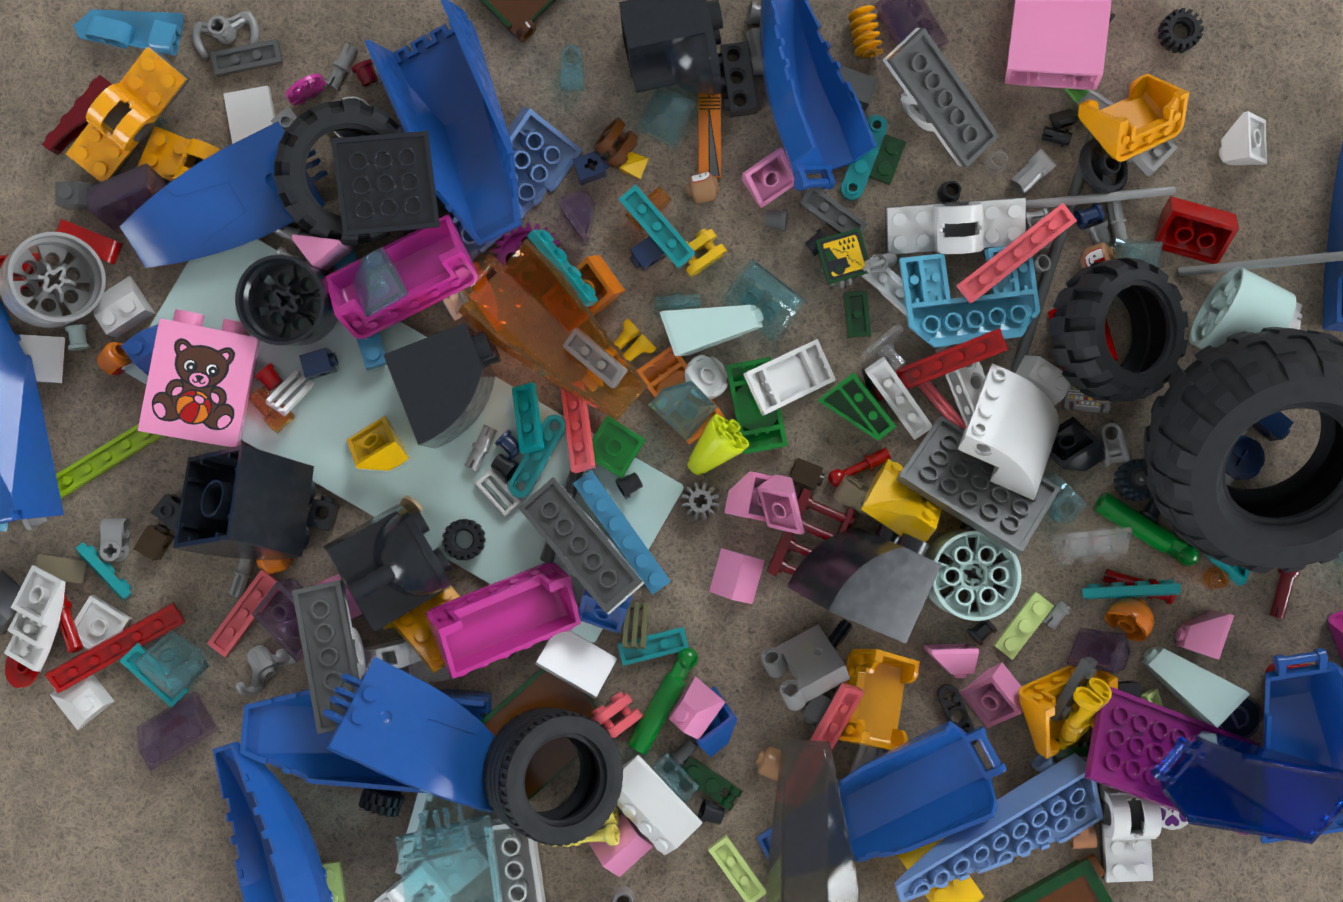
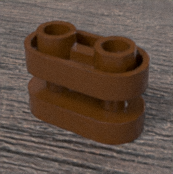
[593,117,638,168]

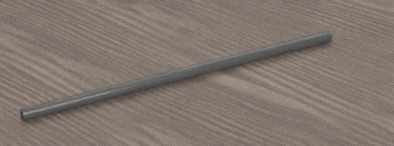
[1010,131,1096,373]

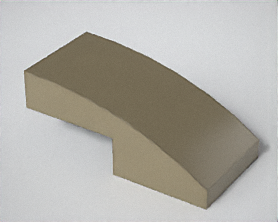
[36,553,86,583]

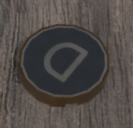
[1218,696,1262,738]

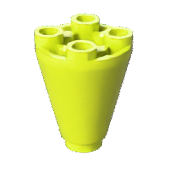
[687,414,749,475]

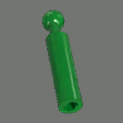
[1093,492,1199,567]
[627,647,699,755]

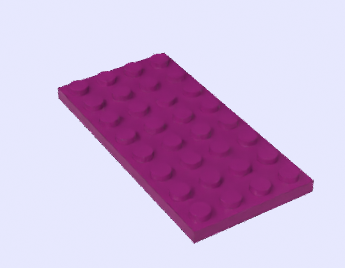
[1084,687,1260,835]

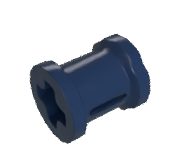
[1074,203,1105,230]
[495,430,520,460]

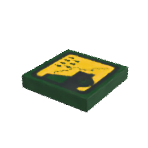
[815,228,869,285]

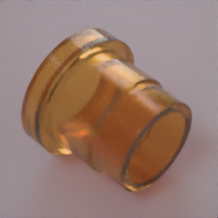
[1202,567,1229,590]

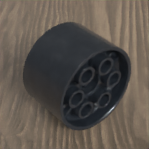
[235,255,338,346]

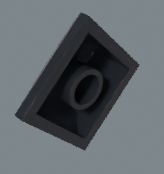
[1049,417,1105,471]

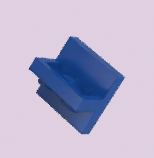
[578,589,633,634]

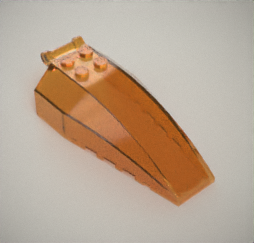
[458,239,648,420]

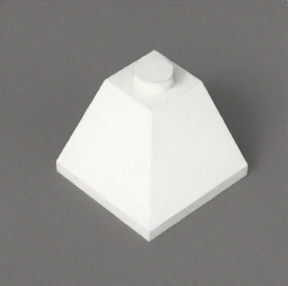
[1219,111,1267,165]
[50,674,115,731]

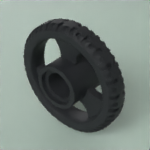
[1079,138,1128,194]

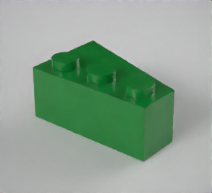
[817,372,896,441]

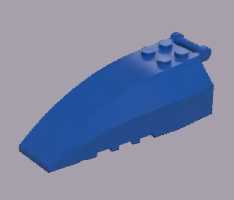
[760,0,877,191]
[212,741,333,902]

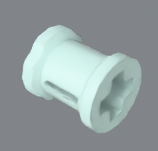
[65,325,90,351]

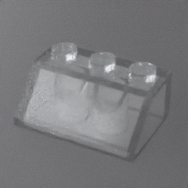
[1049,526,1132,565]

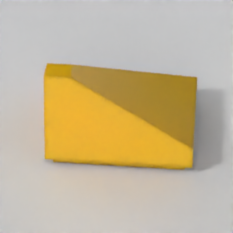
[619,152,649,180]

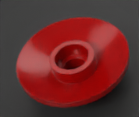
[5,656,40,688]

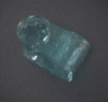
[560,45,584,91]

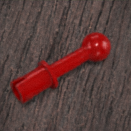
[828,448,891,487]

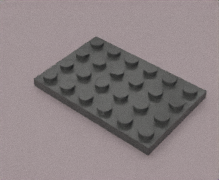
[896,416,1061,556]

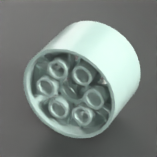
[1189,266,1296,349]
[925,529,1021,621]

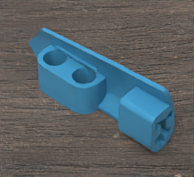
[73,9,184,56]

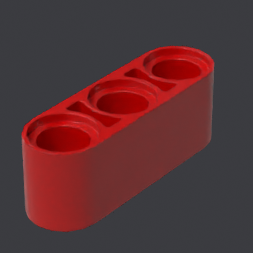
[55,219,123,265]

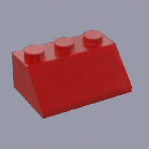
[1152,196,1239,264]

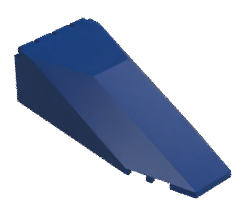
[364,0,522,245]
[0,299,64,524]
[240,689,492,793]

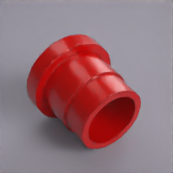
[254,363,283,391]

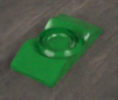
[726,357,788,455]

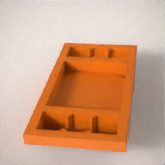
[636,346,726,445]

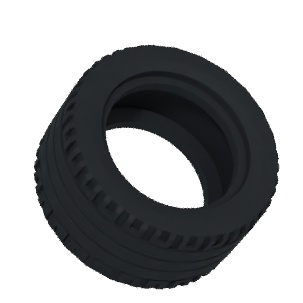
[483,707,623,846]

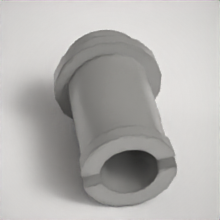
[1043,600,1071,630]

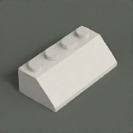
[617,755,703,856]

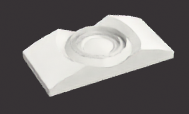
[743,339,836,416]

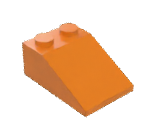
[541,254,625,334]

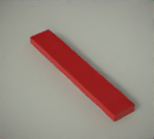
[874,328,1009,401]
[45,602,185,694]

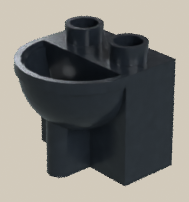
[619,0,723,96]
[323,504,453,632]

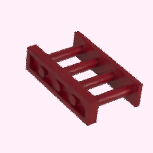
[766,488,855,576]

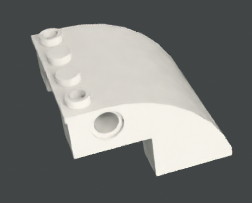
[958,363,1059,500]

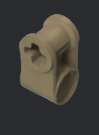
[833,475,869,515]

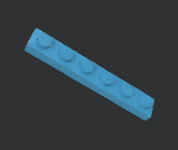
[334,245,387,371]
[573,470,671,595]

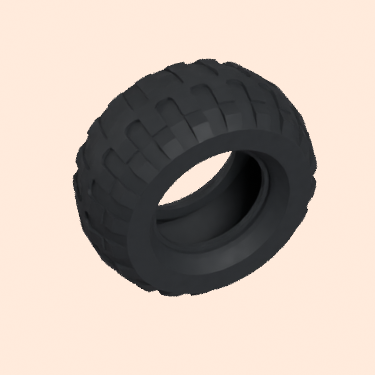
[1144,327,1343,573]

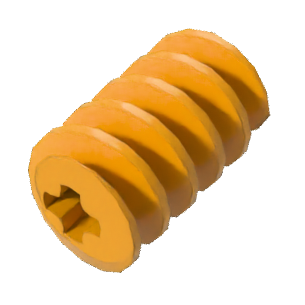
[848,5,884,58]

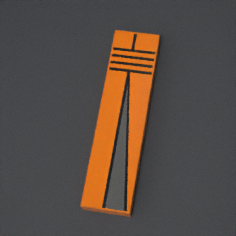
[698,94,721,179]

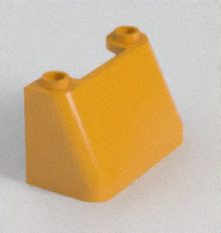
[1078,73,1189,162]
[838,649,920,751]
[1018,661,1118,759]

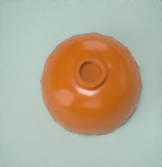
[1104,597,1154,642]

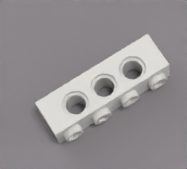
[935,345,985,428]

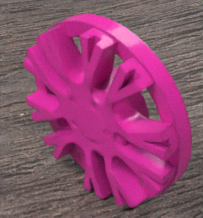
[285,74,327,106]

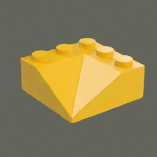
[861,459,942,542]

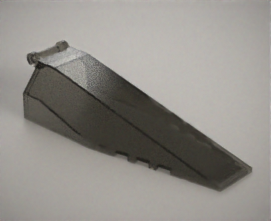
[766,739,860,902]

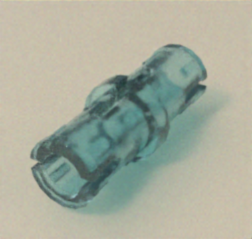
[655,293,701,310]

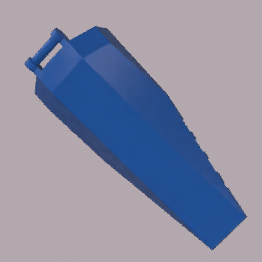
[756,721,1007,879]

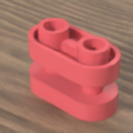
[592,691,643,739]

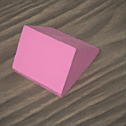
[741,147,795,208]
[292,234,353,271]
[709,548,765,604]
[589,812,653,877]

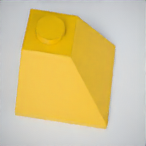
[346,416,409,471]

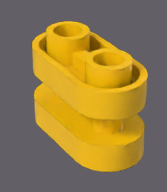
[686,228,728,278]

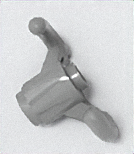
[192,11,259,60]
[236,645,300,696]

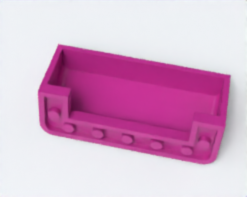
[325,214,478,339]
[426,563,581,679]

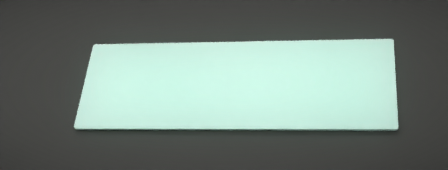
[125,239,684,643]

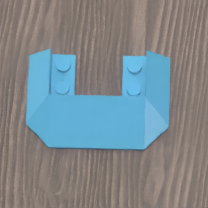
[899,246,1040,348]

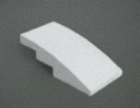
[19,335,65,383]
[4,565,66,672]

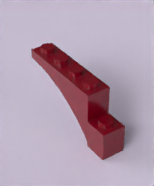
[41,75,112,155]

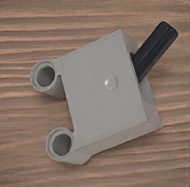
[761,619,852,710]

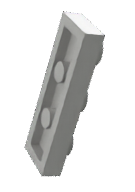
[562,328,628,388]

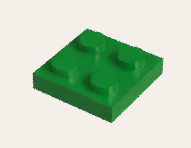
[592,416,646,478]

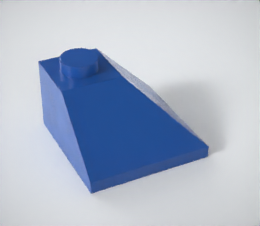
[121,324,158,375]
[694,686,737,757]

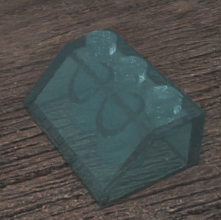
[721,259,806,342]

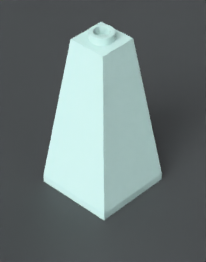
[660,305,763,356]
[1141,646,1250,728]

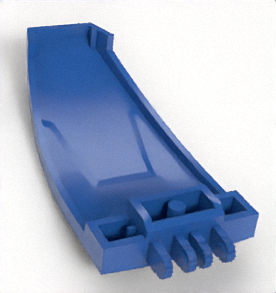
[120,121,328,268]
[322,657,495,813]

